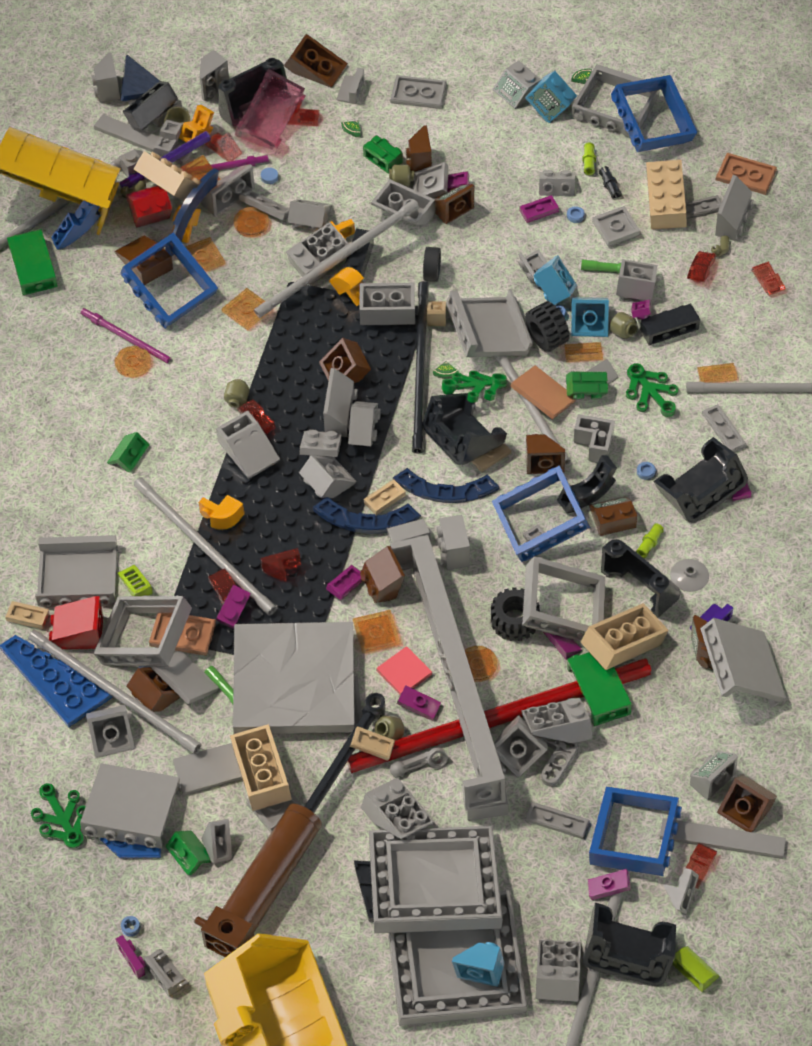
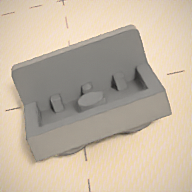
[539,170,575,196]
[518,249,547,288]

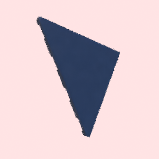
[121,55,160,102]

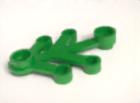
[626,363,678,417]
[441,371,508,403]
[30,783,86,848]

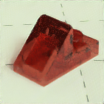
[283,100,320,126]
[205,132,242,162]
[260,548,301,582]

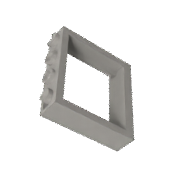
[572,64,660,137]
[522,556,605,642]
[94,595,192,666]

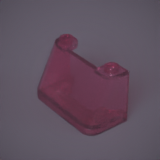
[234,69,306,150]

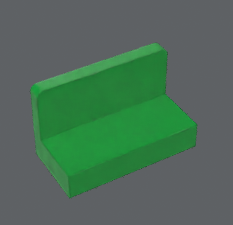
[107,432,150,472]
[165,830,211,876]

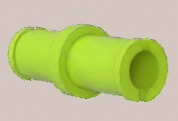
[582,142,596,175]
[636,523,664,559]

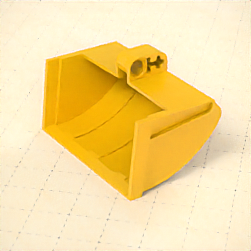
[0,127,121,235]
[204,933,348,1046]

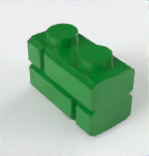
[363,135,403,174]
[566,371,608,400]

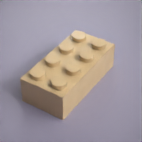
[134,151,201,207]
[646,160,687,229]
[581,603,669,670]
[230,724,292,811]

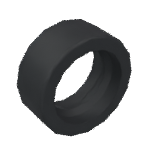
[423,247,441,282]

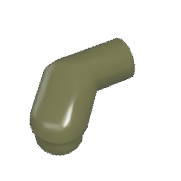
[120,181,146,199]
[711,236,729,257]

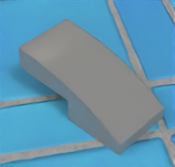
[154,120,183,155]

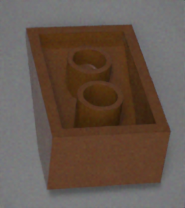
[284,33,348,88]
[114,235,173,285]

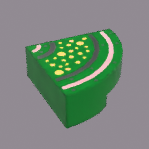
[571,69,592,84]
[341,121,361,137]
[433,361,459,378]

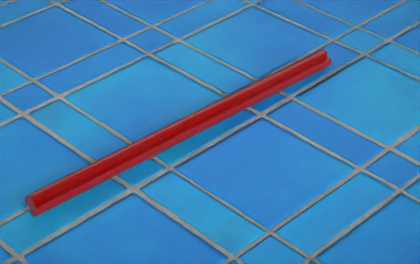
[347,658,652,774]

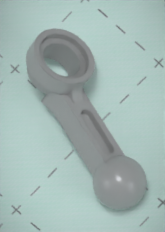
[390,748,448,777]

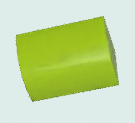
[672,946,720,992]

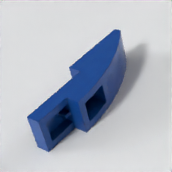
[51,201,101,250]

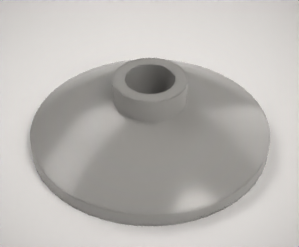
[670,559,709,592]

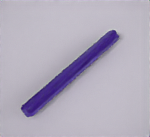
[119,131,211,188]

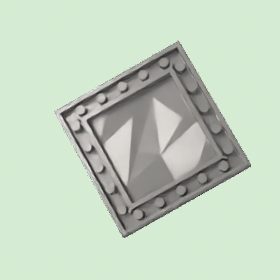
[233,622,354,734]
[369,826,502,933]
[388,890,527,1026]

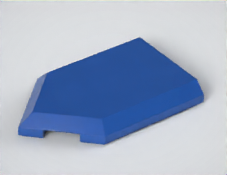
[100,838,162,858]

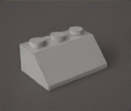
[201,164,255,216]
[715,175,754,241]
[371,179,435,225]
[360,283,415,325]
[323,368,357,437]

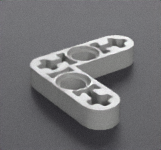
[540,736,579,786]

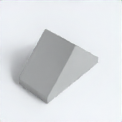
[201,819,232,863]

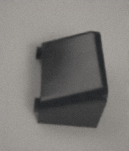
[218,58,292,127]
[423,393,507,465]
[653,437,748,523]
[601,539,680,618]
[583,903,676,986]

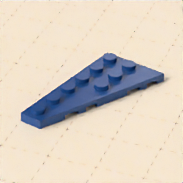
[0,635,113,728]

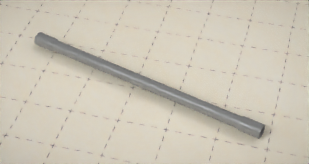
[0,157,121,250]
[254,199,420,318]
[496,356,570,465]
[686,382,812,393]
[134,477,277,616]
[28,630,202,754]
[566,869,630,1046]

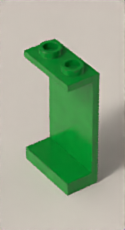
[7,229,58,296]
[567,652,632,727]

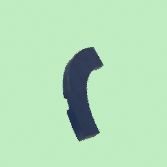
[165,168,219,257]
[393,468,499,503]
[313,497,421,534]

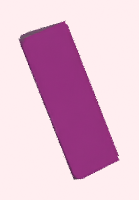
[543,631,582,660]

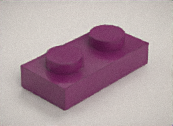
[519,195,559,223]
[631,299,652,319]
[216,585,251,629]
[116,934,146,979]

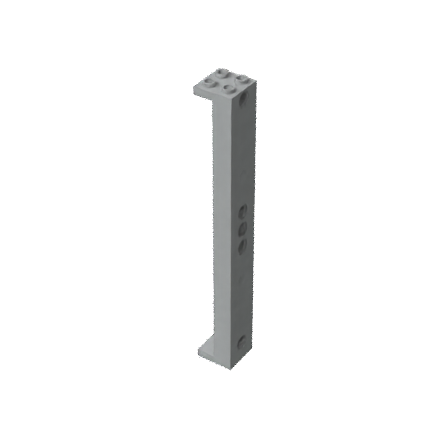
[390,535,506,811]

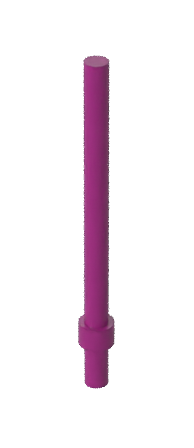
[181,155,269,175]
[80,308,171,363]

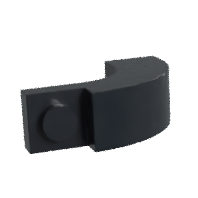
[557,455,617,514]

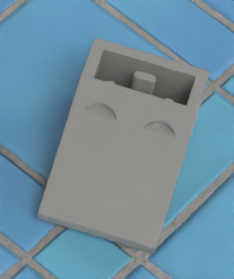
[286,222,349,285]
[216,411,280,479]
[521,698,592,743]
[361,777,434,839]
[535,939,581,1002]

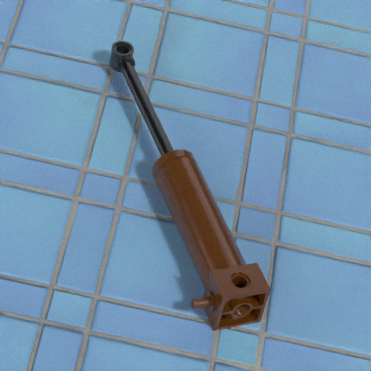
[194,693,386,957]

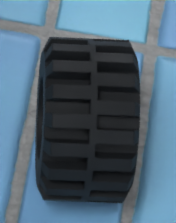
[525,301,570,352]
[491,587,540,641]

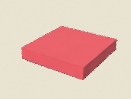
[376,646,432,695]

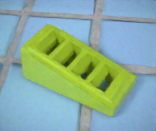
[118,564,153,596]

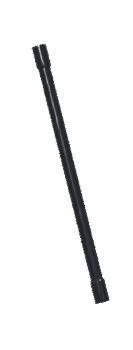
[412,281,429,453]

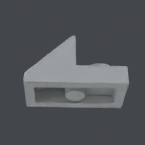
[664,868,699,915]

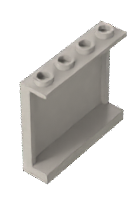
[446,289,533,357]
[35,535,117,607]
[700,618,786,708]
[80,763,180,848]

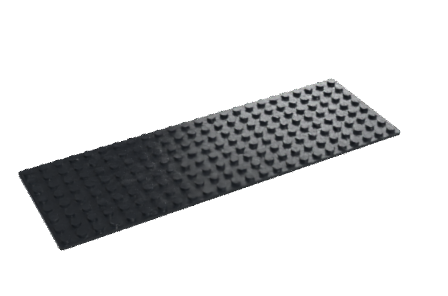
[174,282,418,655]

